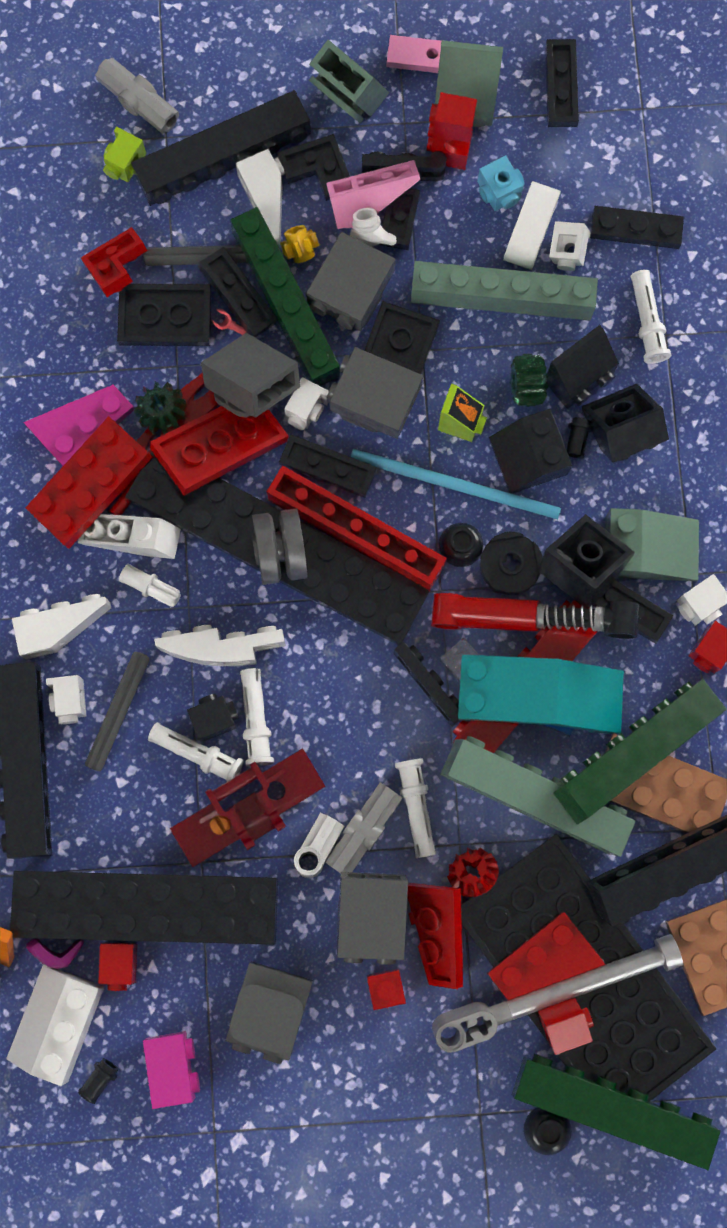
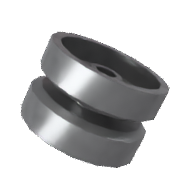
[252,508,307,585]

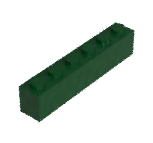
[230,207,340,386]
[553,679,727,824]
[511,1053,721,1171]

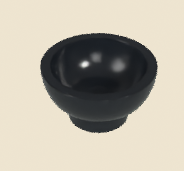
[439,523,483,567]
[524,1107,572,1155]

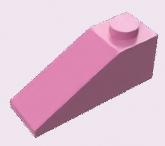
[326,160,420,229]

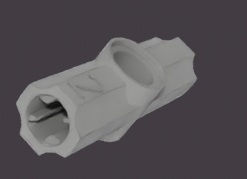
[95,58,179,134]
[325,783,402,873]

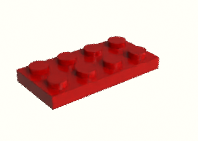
[149,406,289,495]
[25,416,153,549]

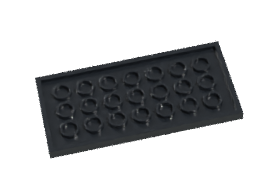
[461,834,716,1102]

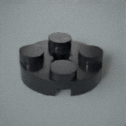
[480,532,543,595]

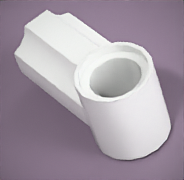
[294,812,345,878]

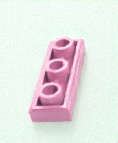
[386,35,441,73]

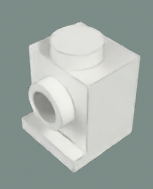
[549,221,591,271]
[284,377,330,430]
[46,675,86,724]

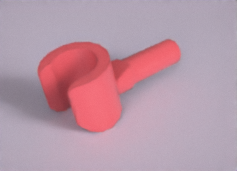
[211,308,247,335]

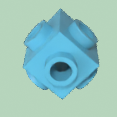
[477,156,525,211]

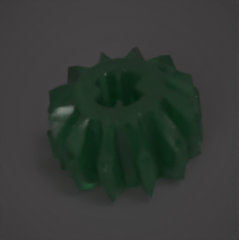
[510,354,548,407]
[134,381,188,434]

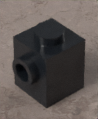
[187,694,239,742]

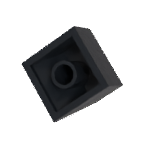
[544,325,619,409]
[581,383,669,463]
[489,408,572,494]
[539,514,635,609]

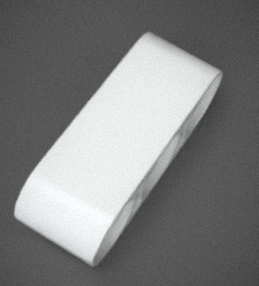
[503,181,561,270]

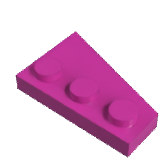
[23,385,135,466]

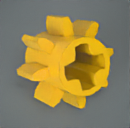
[280,225,320,263]

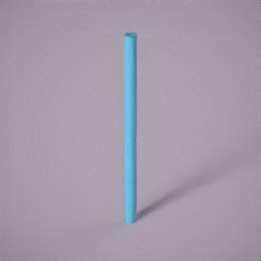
[351,449,561,520]

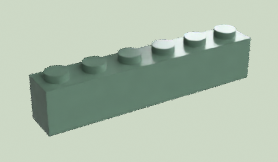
[411,261,598,320]
[440,736,636,857]

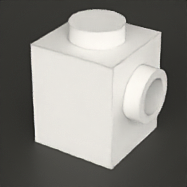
[677,574,727,626]

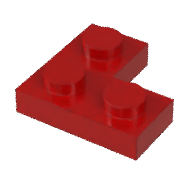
[81,227,148,297]

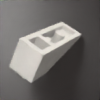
[236,149,285,249]

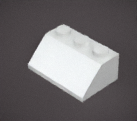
[6,964,104,1086]

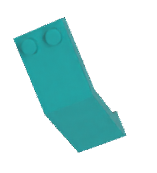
[458,654,624,734]

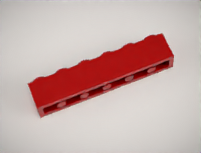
[266,465,447,591]
[452,600,598,753]

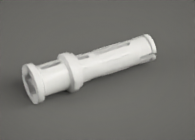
[630,270,672,364]
[240,668,274,767]
[148,722,244,782]
[394,758,436,858]

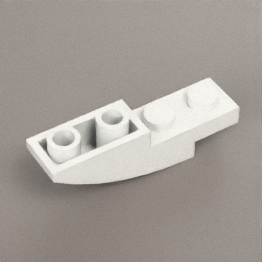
[154,625,286,666]

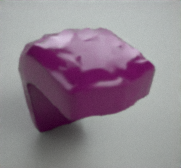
[26,938,85,970]

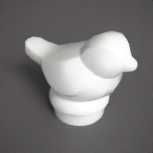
[350,208,396,247]

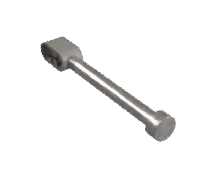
[432,934,683,1052]

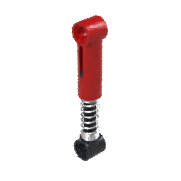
[431,593,639,639]

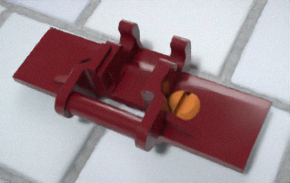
[170,748,325,867]

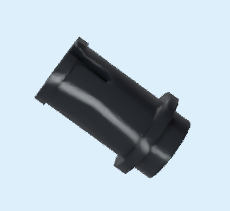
[566,417,593,459]
[78,1058,118,1104]

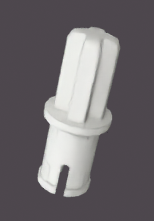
[119,564,181,607]

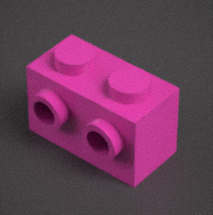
[143,1031,200,1109]

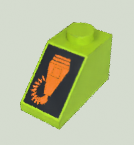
[438,384,487,442]

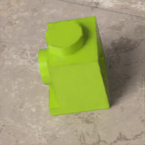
[103,126,146,183]

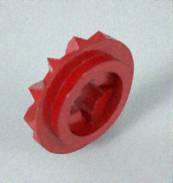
[447,847,499,897]

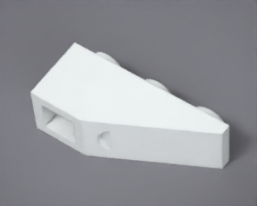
[78,514,181,559]
[12,594,111,660]

